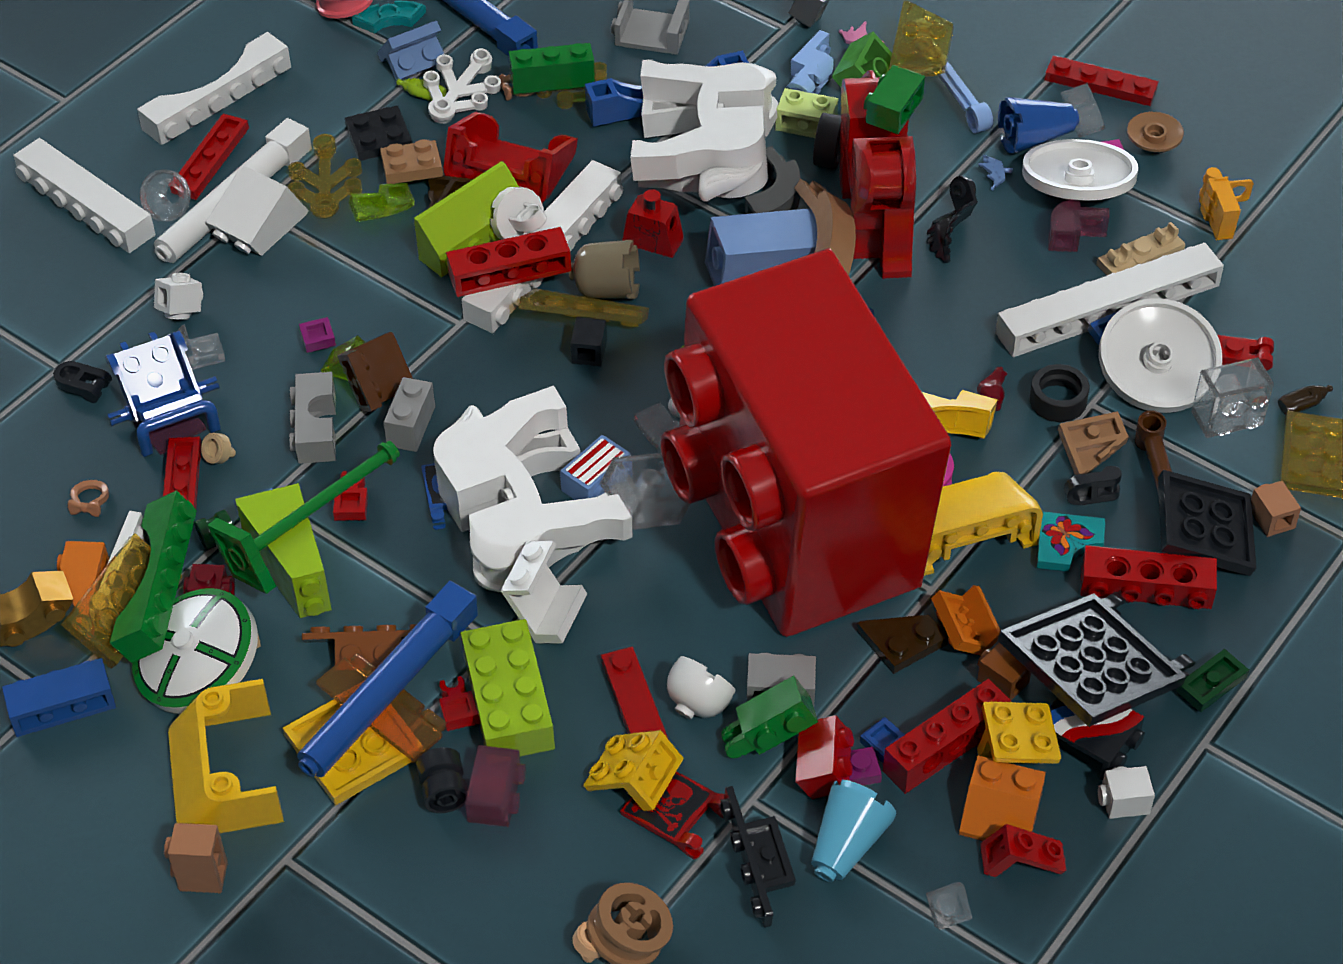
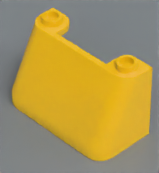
[924,472,1043,576]

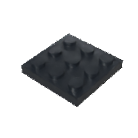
[1158,469,1257,576]

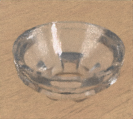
[140,170,191,222]

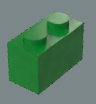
[864,65,925,134]

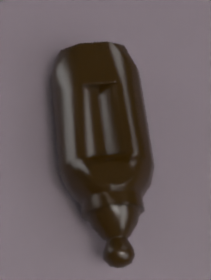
[1278,385,1333,415]

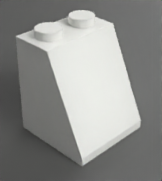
[206,165,309,256]

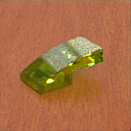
[349,183,415,221]

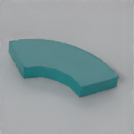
[352,0,426,34]

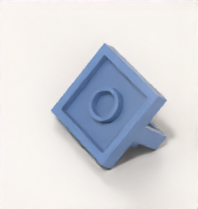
[377,20,445,81]

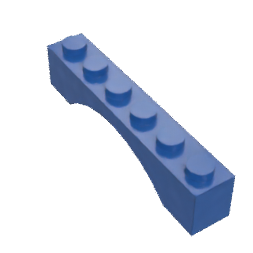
[585,51,749,127]

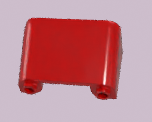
[443,112,578,203]

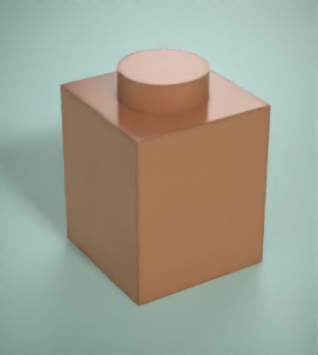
[1251,481,1301,537]

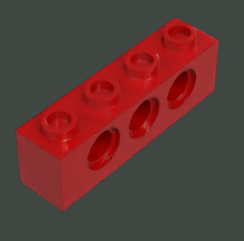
[446,227,572,297]
[1080,545,1217,609]
[883,678,1012,794]

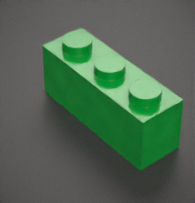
[509,43,595,94]

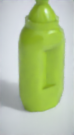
[396,78,447,101]

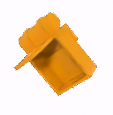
[1199,167,1254,240]

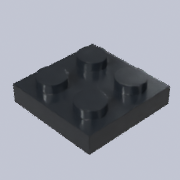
[344,105,412,161]

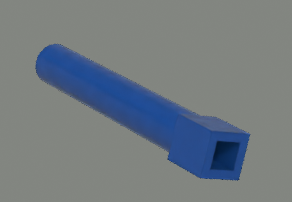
[443,0,538,57]
[297,581,478,777]

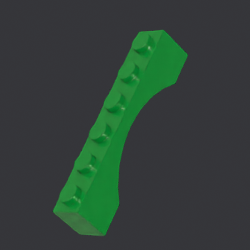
[110,490,197,663]

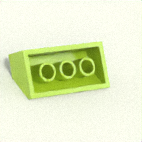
[414,161,519,277]

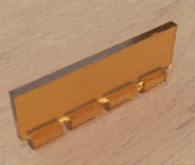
[316,654,447,762]

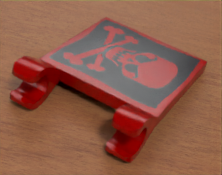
[620,771,725,860]

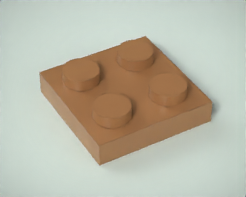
[380,140,443,185]

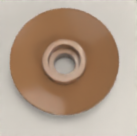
[1127,112,1184,152]

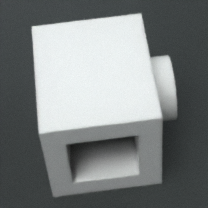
[1098,766,1155,819]

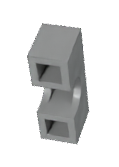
[289,372,336,464]

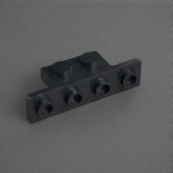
[720,786,796,928]

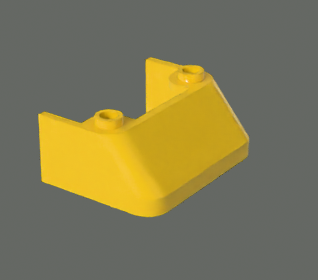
[168,679,284,833]

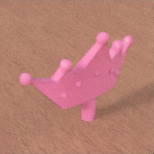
[839,21,884,44]

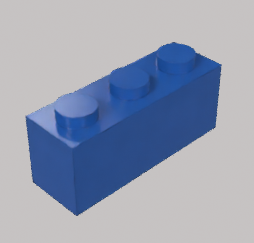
[2,658,116,737]

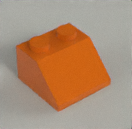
[959,755,1046,841]

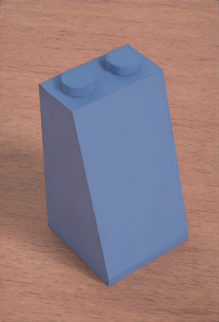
[705,208,817,286]

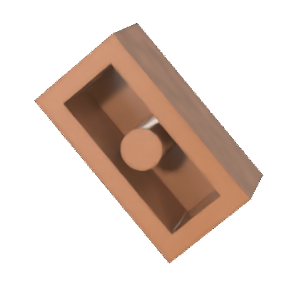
[164,823,228,893]

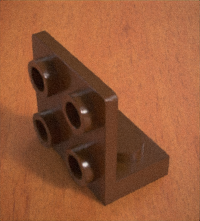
[337,332,413,411]

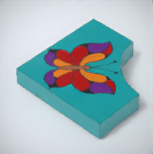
[1037,512,1105,572]

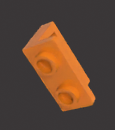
[931,585,1000,656]

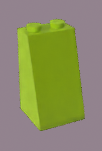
[235,483,332,618]

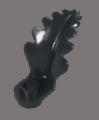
[927,176,978,263]

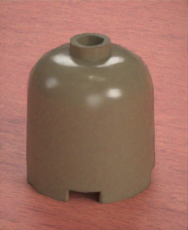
[569,240,640,299]

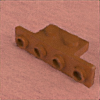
[302,624,417,673]

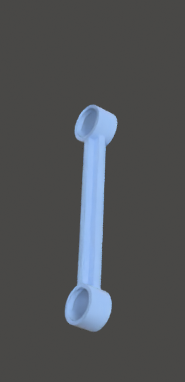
[905,19,993,133]

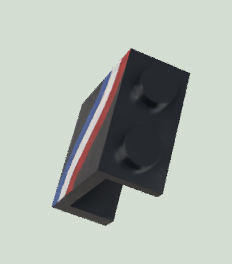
[1049,698,1145,781]

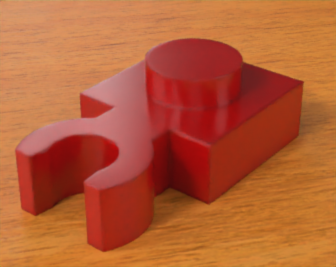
[333,471,368,521]
[439,676,480,731]

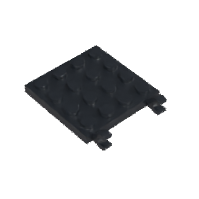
[997,592,1196,727]

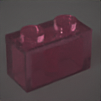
[465,745,526,827]

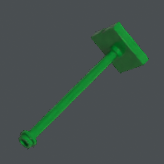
[207,441,400,594]

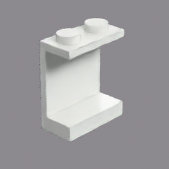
[501,541,587,643]

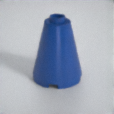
[998,97,1079,154]

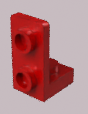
[980,824,1066,877]

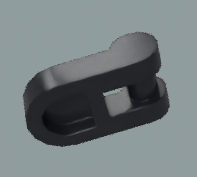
[53,361,112,403]
[1064,466,1122,505]

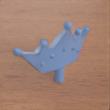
[978,154,1013,191]

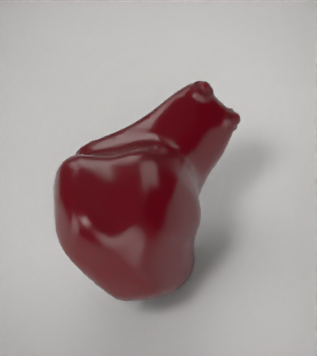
[977,366,1008,411]

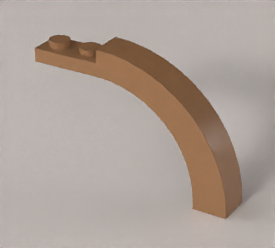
[794,179,856,276]

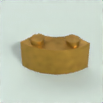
[0,571,74,647]

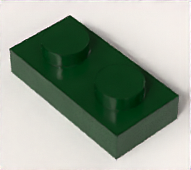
[1176,649,1249,712]

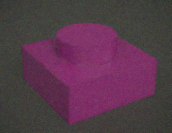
[299,317,336,353]
[849,747,882,785]

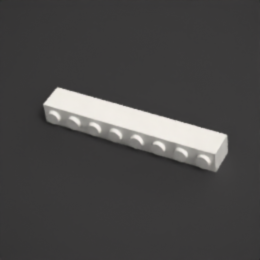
[461,160,623,333]
[995,243,1224,357]

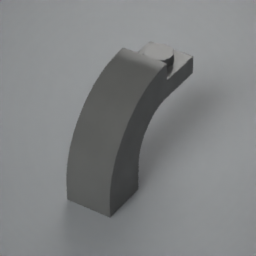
[745,146,800,214]

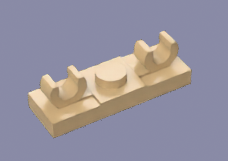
[1097,222,1185,276]

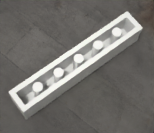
[13,138,155,253]

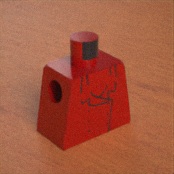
[622,189,684,258]

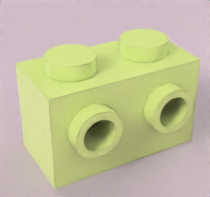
[776,88,838,138]

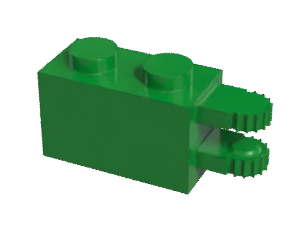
[721,675,818,759]

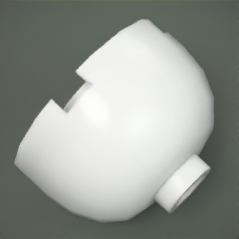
[667,656,736,720]

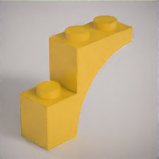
[922,390,998,439]

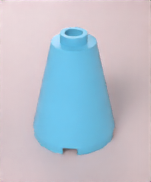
[811,780,896,883]

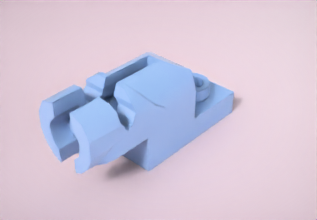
[786,30,833,94]

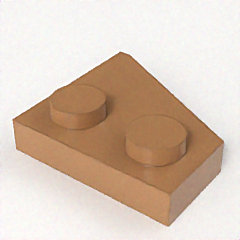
[1058,411,1128,475]

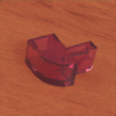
[1048,200,1110,252]

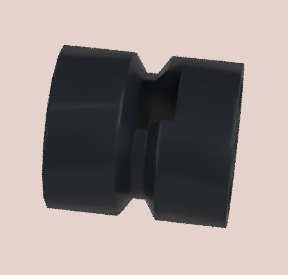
[416,747,469,813]

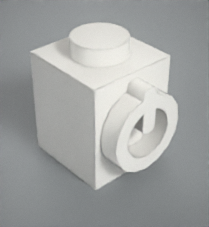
[154,273,203,319]

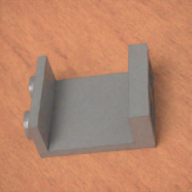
[611,0,690,55]

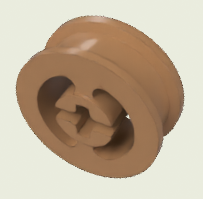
[587,883,673,964]

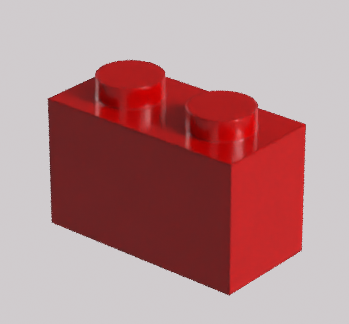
[796,715,854,799]

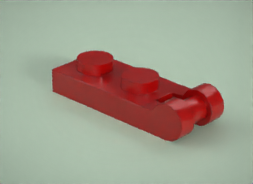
[1217,335,1274,371]

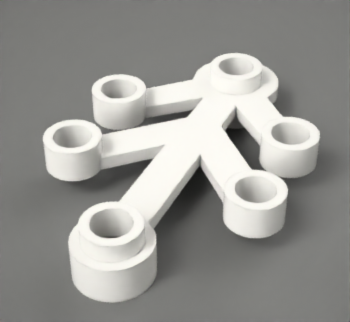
[423,49,501,123]

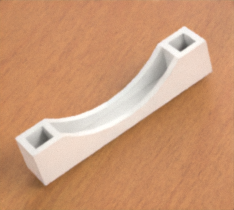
[137,32,291,145]

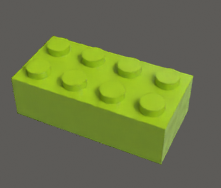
[461,619,555,763]

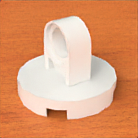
[490,187,547,240]

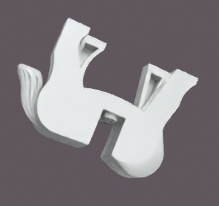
[630,60,778,202]
[433,386,632,592]

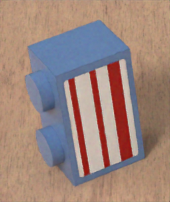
[560,435,631,500]

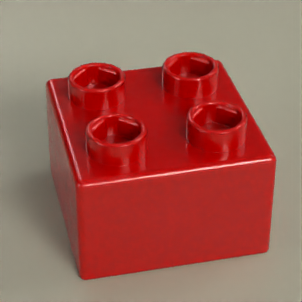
[661,248,951,637]

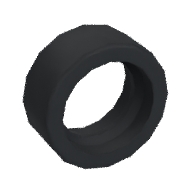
[813,113,841,169]
[1029,364,1090,422]

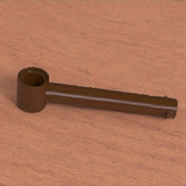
[1134,411,1172,494]

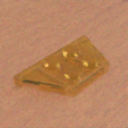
[888,0,954,77]

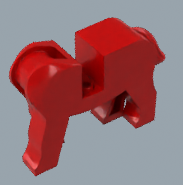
[840,70,916,279]

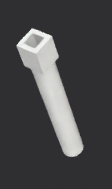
[154,118,312,263]

